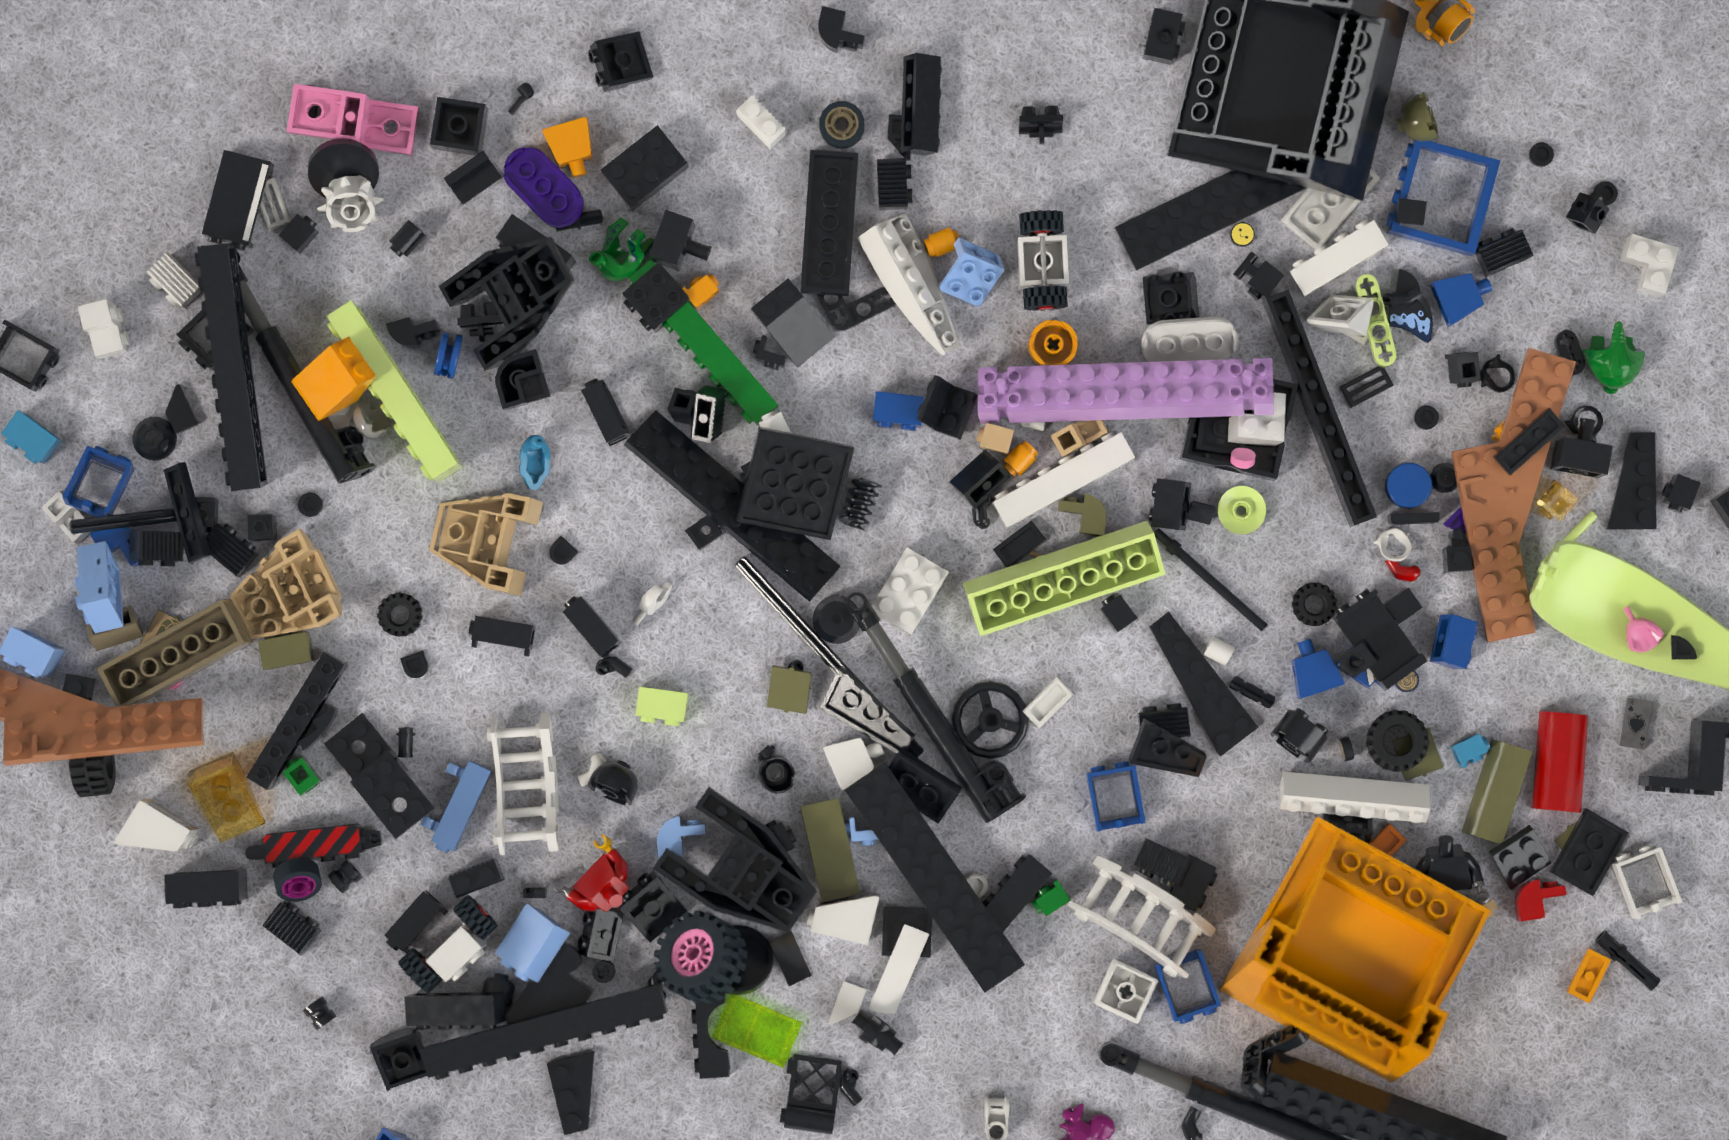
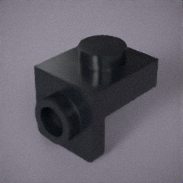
[753,335,787,371]
[765,820,797,852]

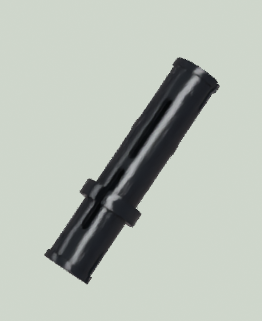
[1595,930,1661,991]

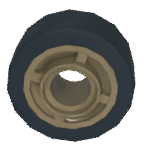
[819,101,865,149]

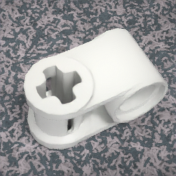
[984,1095,1009,1140]

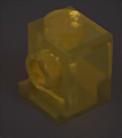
[1537,480,1580,522]

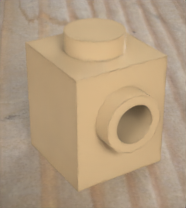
[976,423,1014,455]

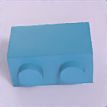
[1,410,62,464]

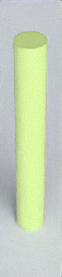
[1540,511,1598,564]

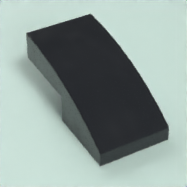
[297,707,338,750]

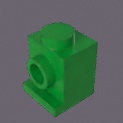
[282,757,323,796]
[1031,879,1071,916]

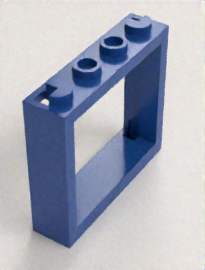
[1386,140,1500,257]

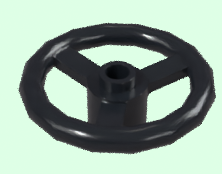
[951,681,1029,759]

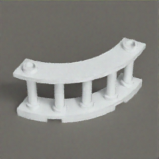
[487,713,559,855]
[1068,856,1216,979]

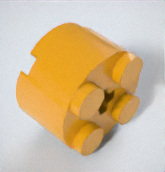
[1028,320,1078,366]

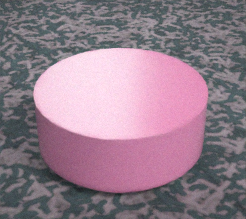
[1230,448,1256,469]

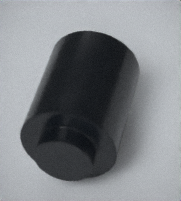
[389,220,426,257]

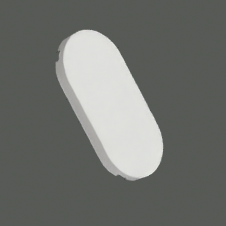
[1141,316,1239,362]

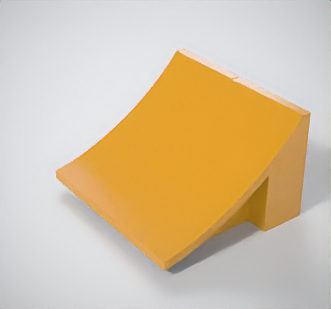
[1219,816,1491,1083]

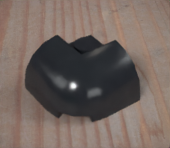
[495,349,551,410]

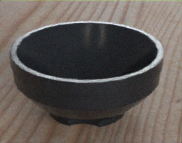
[132,417,177,461]

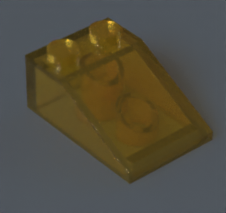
[187,752,265,843]

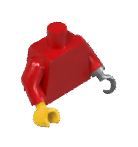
[551,834,629,912]

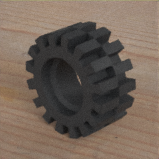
[1292,582,1337,626]
[377,593,423,637]

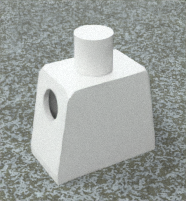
[823,738,884,790]

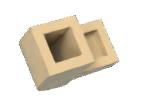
[1051,420,1109,457]

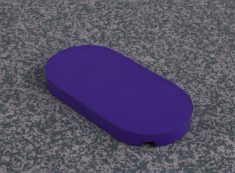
[503,147,584,228]

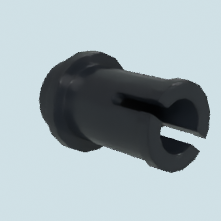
[396,727,416,758]

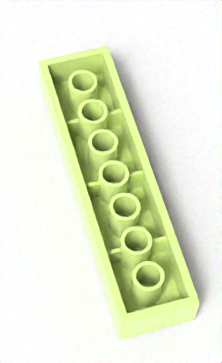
[327,300,463,483]
[962,521,1165,636]

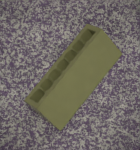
[1462,739,1532,844]
[800,798,860,902]

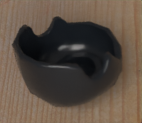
[758,756,795,793]

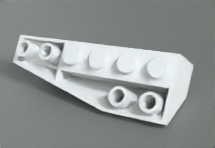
[857,213,960,355]

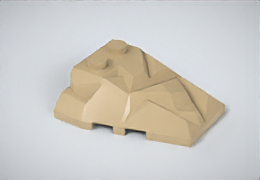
[229,529,342,640]

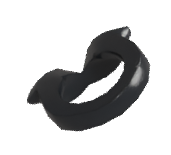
[1480,354,1515,393]
[1565,406,1603,443]

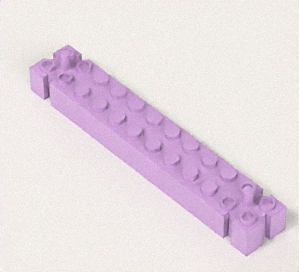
[978,358,1274,424]

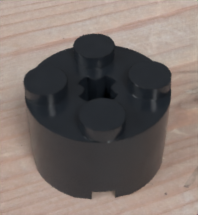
[1270,708,1328,763]

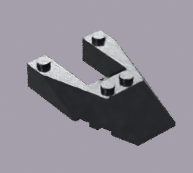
[439,237,575,371]
[653,787,817,932]

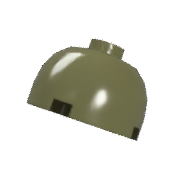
[1397,92,1439,142]

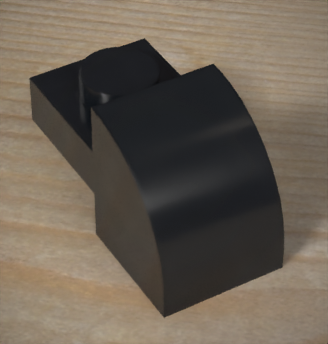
[386,317,441,348]

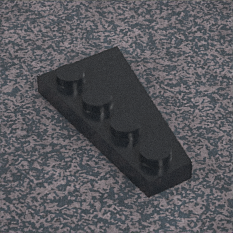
[1606,432,1657,530]

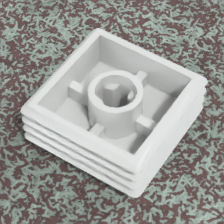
[1093,959,1158,1024]

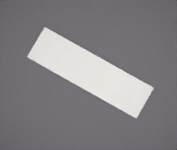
[868,924,929,1014]

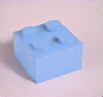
[0,627,66,678]

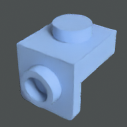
[845,817,878,846]

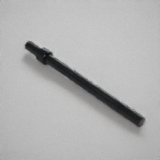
[1154,528,1268,632]

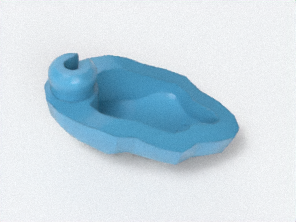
[519,435,551,490]

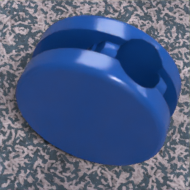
[434,331,463,379]
[1385,463,1432,509]

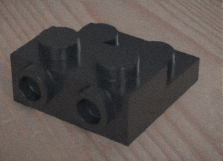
[588,31,653,92]
[618,871,687,942]

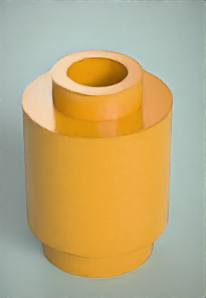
[923,227,959,258]
[1003,440,1039,477]

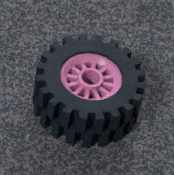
[654,911,747,1004]

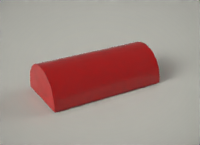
[1532,711,1589,813]

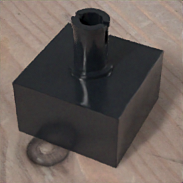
[649,210,712,271]
[1550,418,1613,478]

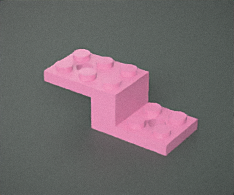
[287,84,420,156]

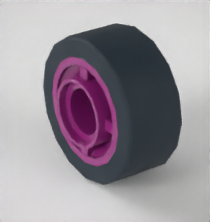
[273,858,322,902]

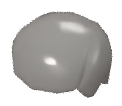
[353,403,391,438]

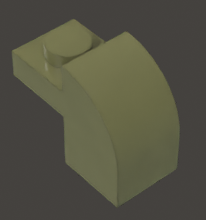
[1057,494,1106,536]

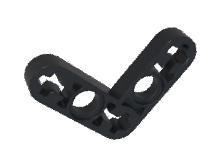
[816,287,895,332]
[1241,1025,1310,1097]

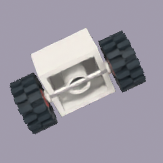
[1017,210,1069,311]
[398,895,498,993]

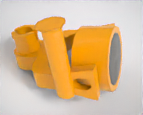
[1414,0,1475,47]

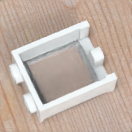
[1611,844,1682,920]

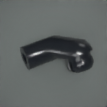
[595,656,633,678]

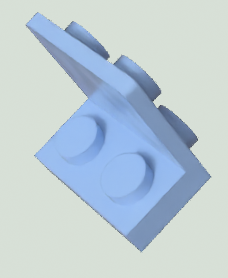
[939,237,1004,307]

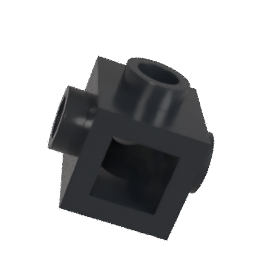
[1566,192,1609,234]

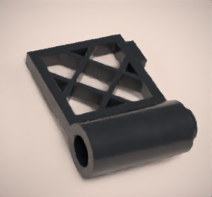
[780,1054,842,1135]

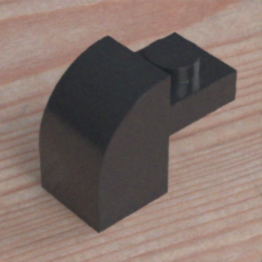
[818,6,865,53]

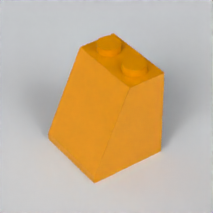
[291,336,376,421]

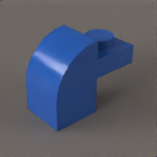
[90,527,138,567]

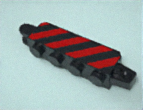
[245,823,382,868]

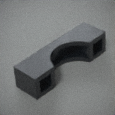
[691,992,730,1079]

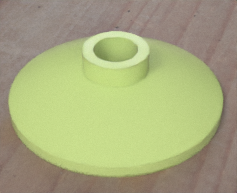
[1217,486,1266,534]

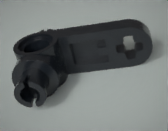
[851,1010,904,1055]

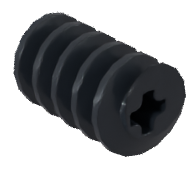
[838,478,882,531]

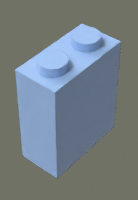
[495,903,570,983]

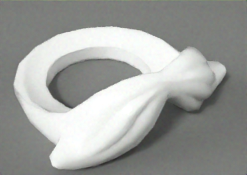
[1373,527,1412,562]

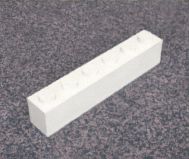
[992,431,1135,529]
[1280,771,1430,823]

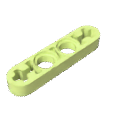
[1355,274,1397,367]

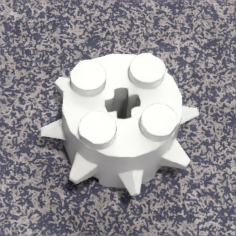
[317,175,384,232]

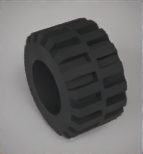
[1366,710,1429,772]
[69,755,116,797]

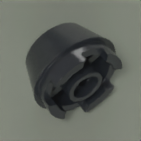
[813,595,860,644]

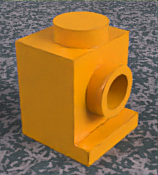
[682,273,720,311]

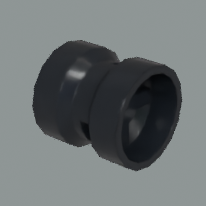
[328,859,362,893]
[302,996,336,1030]

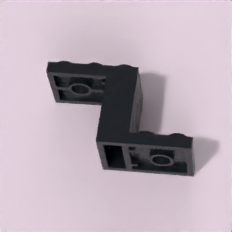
[1638,721,1729,796]

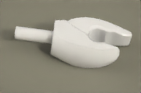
[633,582,672,626]

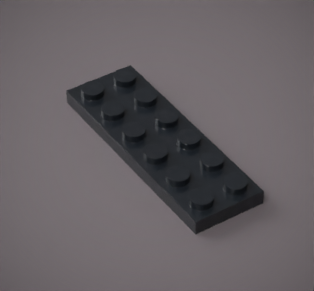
[800,150,858,296]

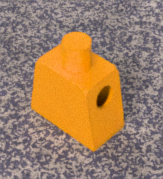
[542,117,593,178]

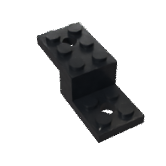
[324,713,435,839]

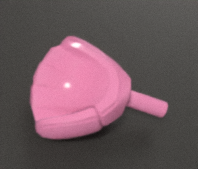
[1624,606,1664,652]

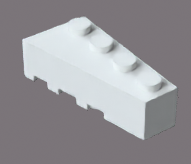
[1290,219,1392,296]

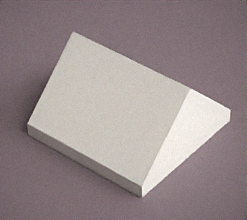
[1307,294,1374,336]

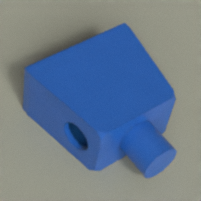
[1429,273,1492,327]
[1291,639,1345,699]

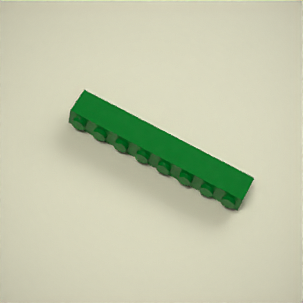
[629,259,779,425]

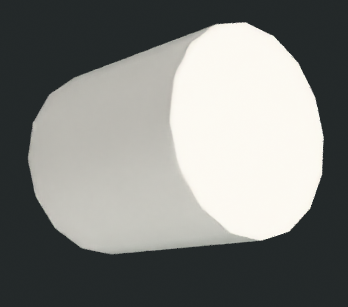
[1203,636,1235,666]

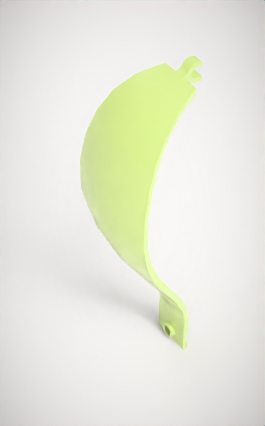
[1529,540,1729,689]

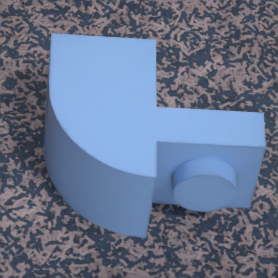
[657,816,707,858]

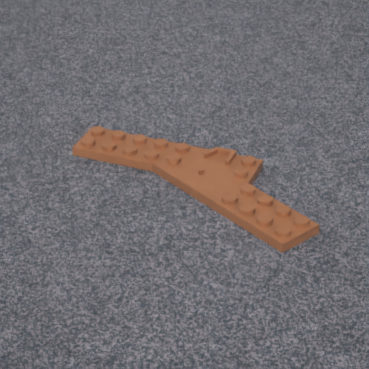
[1451,348,1576,642]
[0,669,204,766]

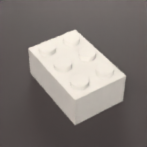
[872,547,949,636]

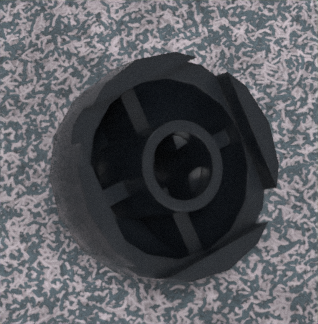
[588,760,638,805]

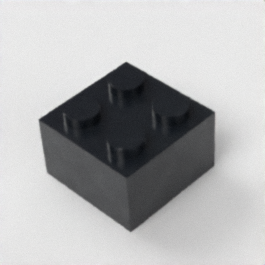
[430,97,489,156]

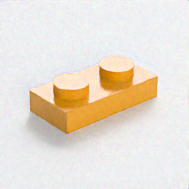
[1566,948,1611,1004]

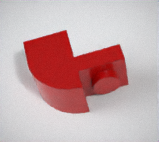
[1514,878,1567,922]

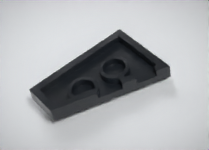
[1129,719,1207,777]

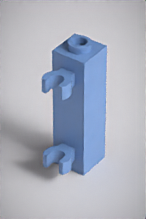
[420,761,493,853]

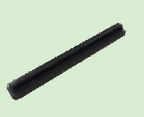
[69,508,177,534]

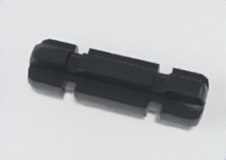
[1229,676,1276,708]

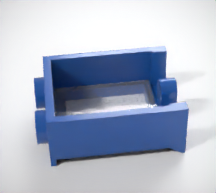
[62,445,135,517]
[1086,761,1146,832]
[1154,949,1221,1024]

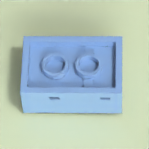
[75,541,124,633]

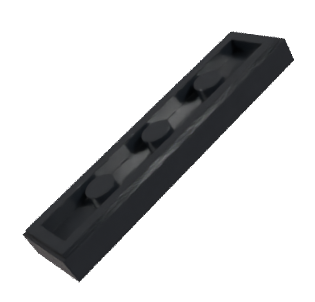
[163,462,211,563]

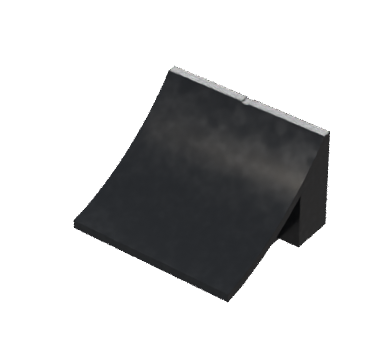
[1167,0,1409,201]

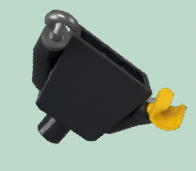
[1414,835,1490,904]

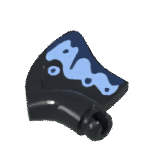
[1382,287,1433,343]

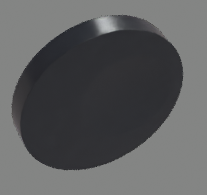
[308,138,379,198]
[724,925,773,995]

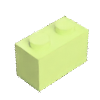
[635,687,689,726]

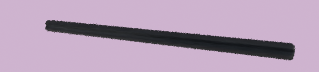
[736,556,924,758]

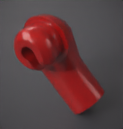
[1385,555,1421,582]

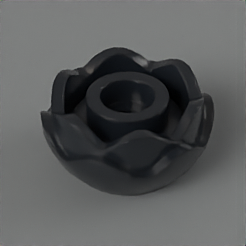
[1430,463,1457,493]

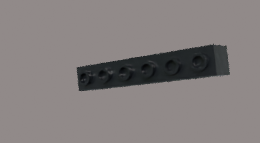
[246,652,348,790]

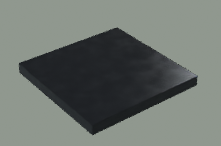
[736,427,854,540]

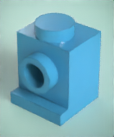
[1450,734,1491,768]

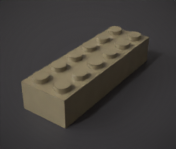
[96,599,253,707]

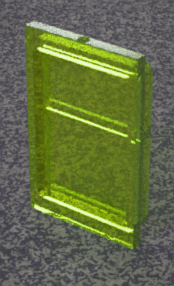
[711,994,802,1068]

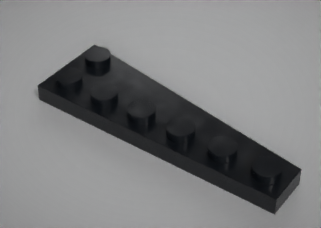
[1149,612,1258,757]

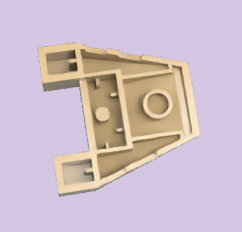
[429,493,543,596]

